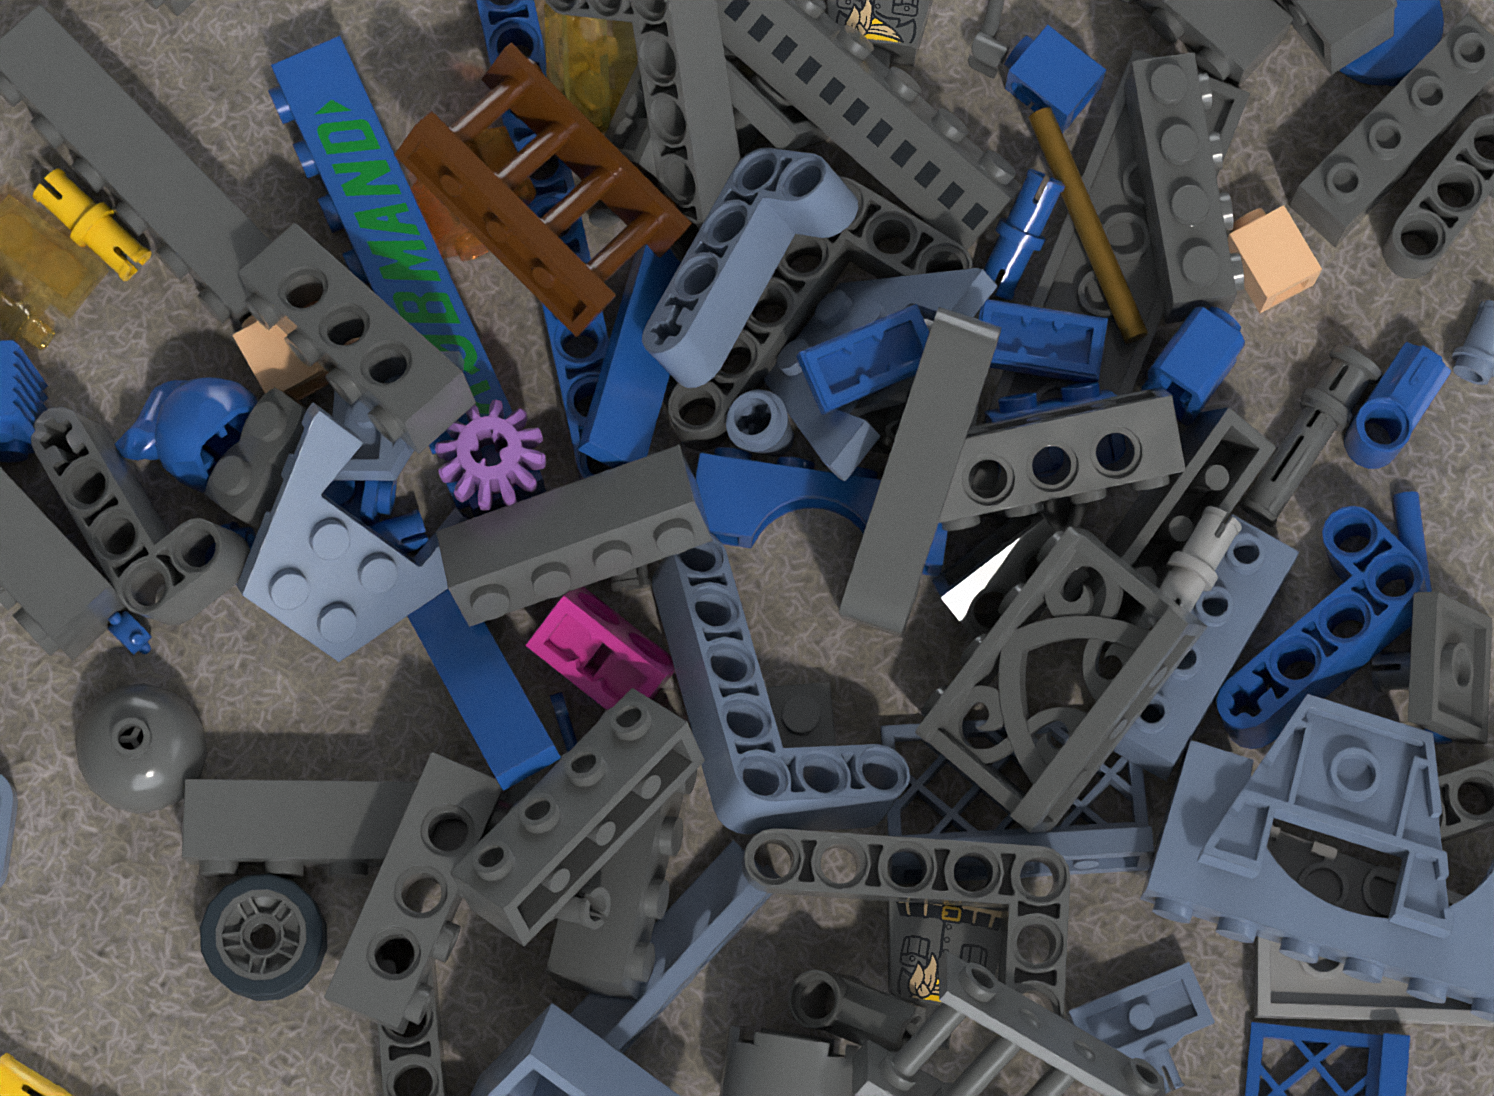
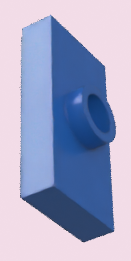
[978,299,1108,383]
[796,304,930,415]

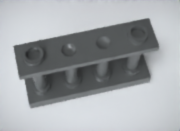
[852,951,1165,1096]

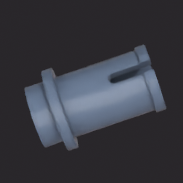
[1452,300,1494,385]

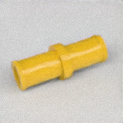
[32,168,152,282]

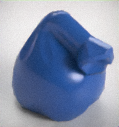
[114,377,258,493]

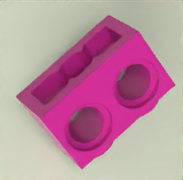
[525,586,675,710]

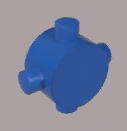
[107,610,152,655]

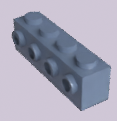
[1113,514,1299,781]

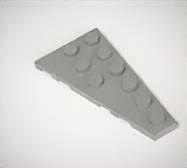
[1254,825,1494,1027]

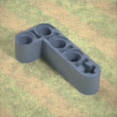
[642,148,858,388]

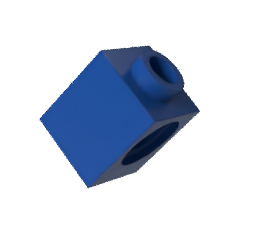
[1004,24,1106,134]

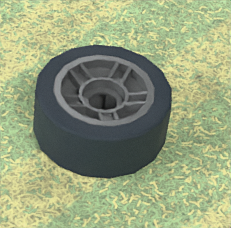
[200,874,327,1001]

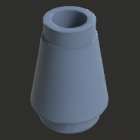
[726,389,794,456]

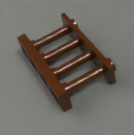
[394,42,692,337]

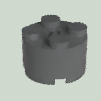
[719,1025,861,1096]

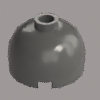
[76,683,207,814]

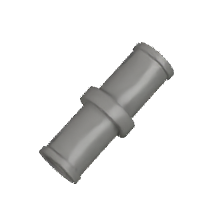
[1142,506,1242,627]

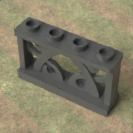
[915,527,1208,833]

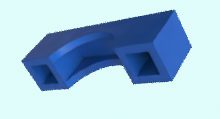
[696,447,948,576]

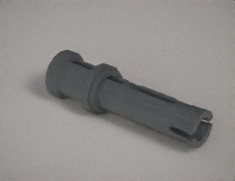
[1239,344,1382,527]

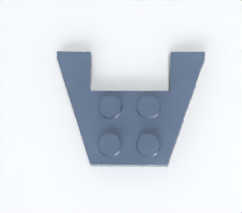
[764,268,997,481]
[236,402,471,662]
[1197,694,1455,939]

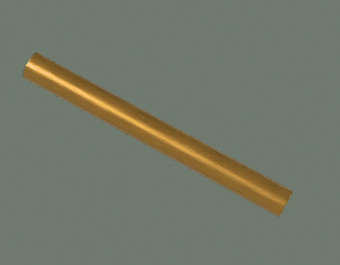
[1028,107,1148,344]

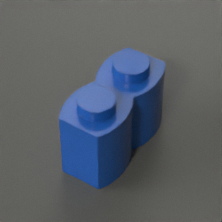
[1141,306,1245,426]

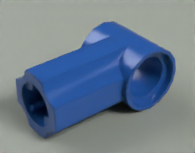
[1344,342,1451,469]

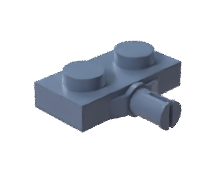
[1066,962,1215,1094]

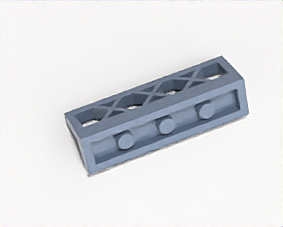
[569,840,781,1055]

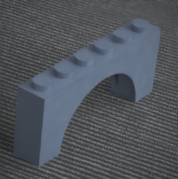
[1140,740,1494,1022]

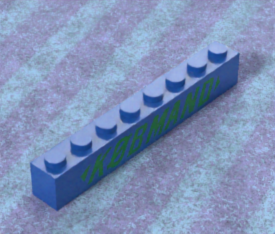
[268,36,546,518]

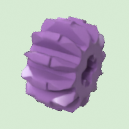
[435,399,546,511]

